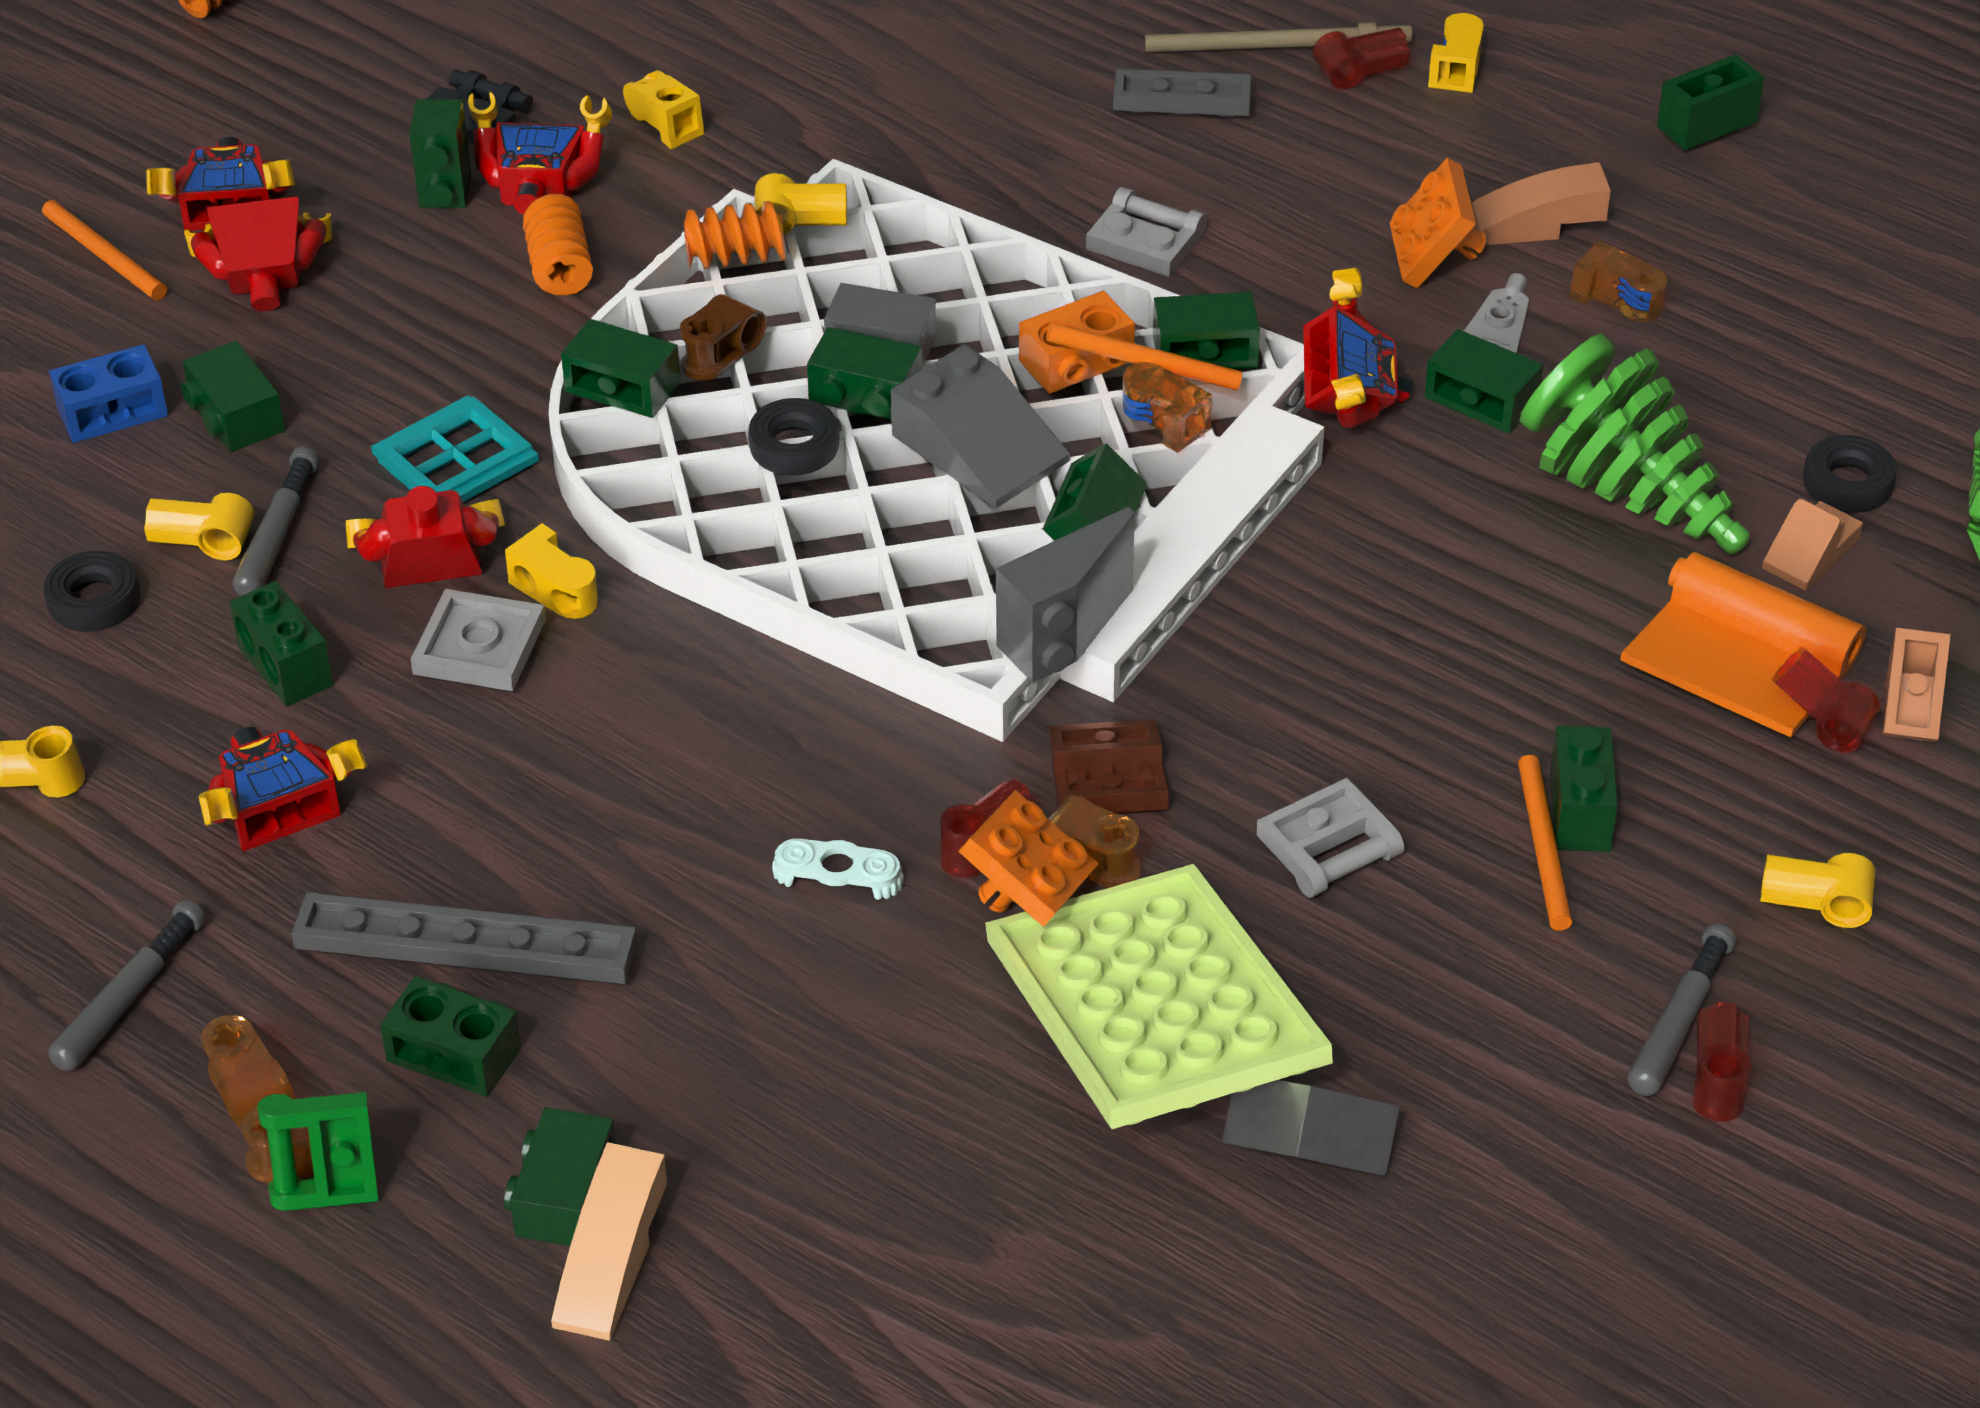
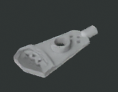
[1462,273,1529,353]

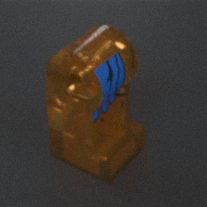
[1569,241,1667,322]
[1123,362,1212,453]

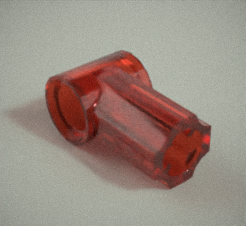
[1313,27,1410,90]
[1772,646,1880,753]
[940,778,1038,878]
[1692,1001,1752,1121]

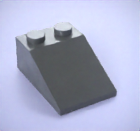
[891,344,1070,509]
[996,506,1135,683]

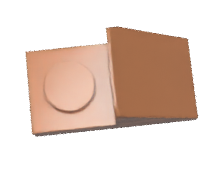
[1762,498,1864,591]
[1882,628,1951,743]

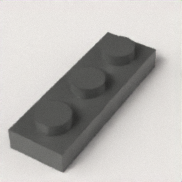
[1113,69,1251,117]

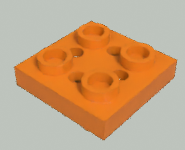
[1389,158,1486,289]
[958,790,1099,927]

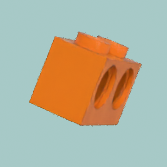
[1019,290,1135,394]

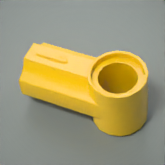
[754,173,847,235]
[144,493,255,561]
[0,725,85,798]
[1760,853,1876,928]

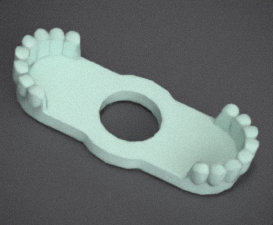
[772,839,904,900]

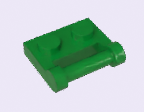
[257,1092,378,1211]

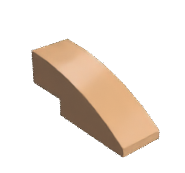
[551,1142,667,1341]

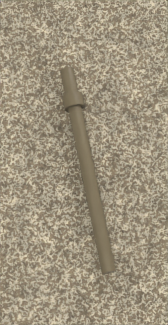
[1145,22,1412,53]

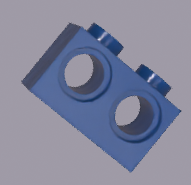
[49,344,168,443]

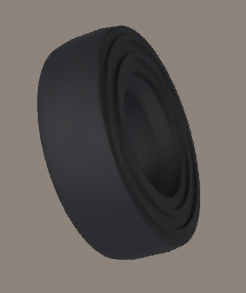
[748,398,840,475]
[1803,435,1896,512]
[44,551,140,632]

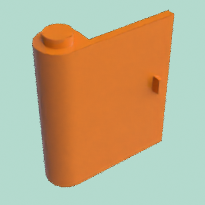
[1620,552,1867,737]

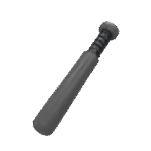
[232,446,320,596]
[48,900,206,1072]
[1627,923,1737,1096]

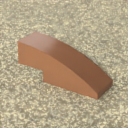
[1471,162,1611,245]

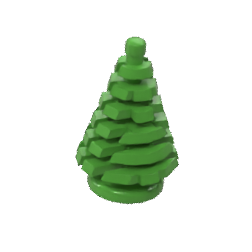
[1519,333,1750,555]

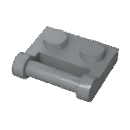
[1086,187,1207,277]
[1256,778,1404,898]

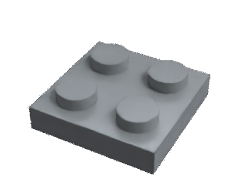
[410,589,546,691]

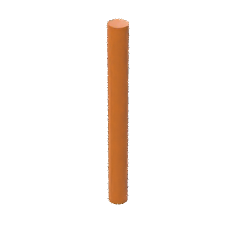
[42,200,167,301]
[1046,322,1242,391]
[1518,755,1572,931]

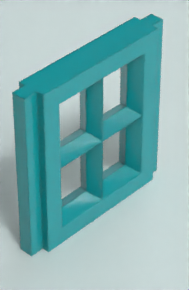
[371,395,539,502]

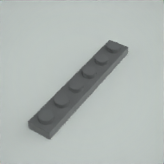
[291,892,637,984]

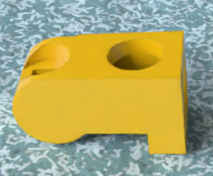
[1428,13,1484,93]
[623,70,705,149]
[505,523,598,619]

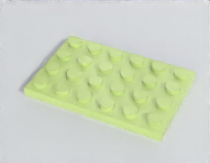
[986,864,1333,1129]

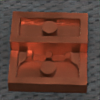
[1049,719,1169,816]

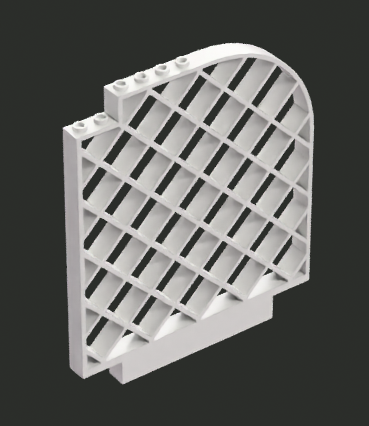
[549,159,1324,742]

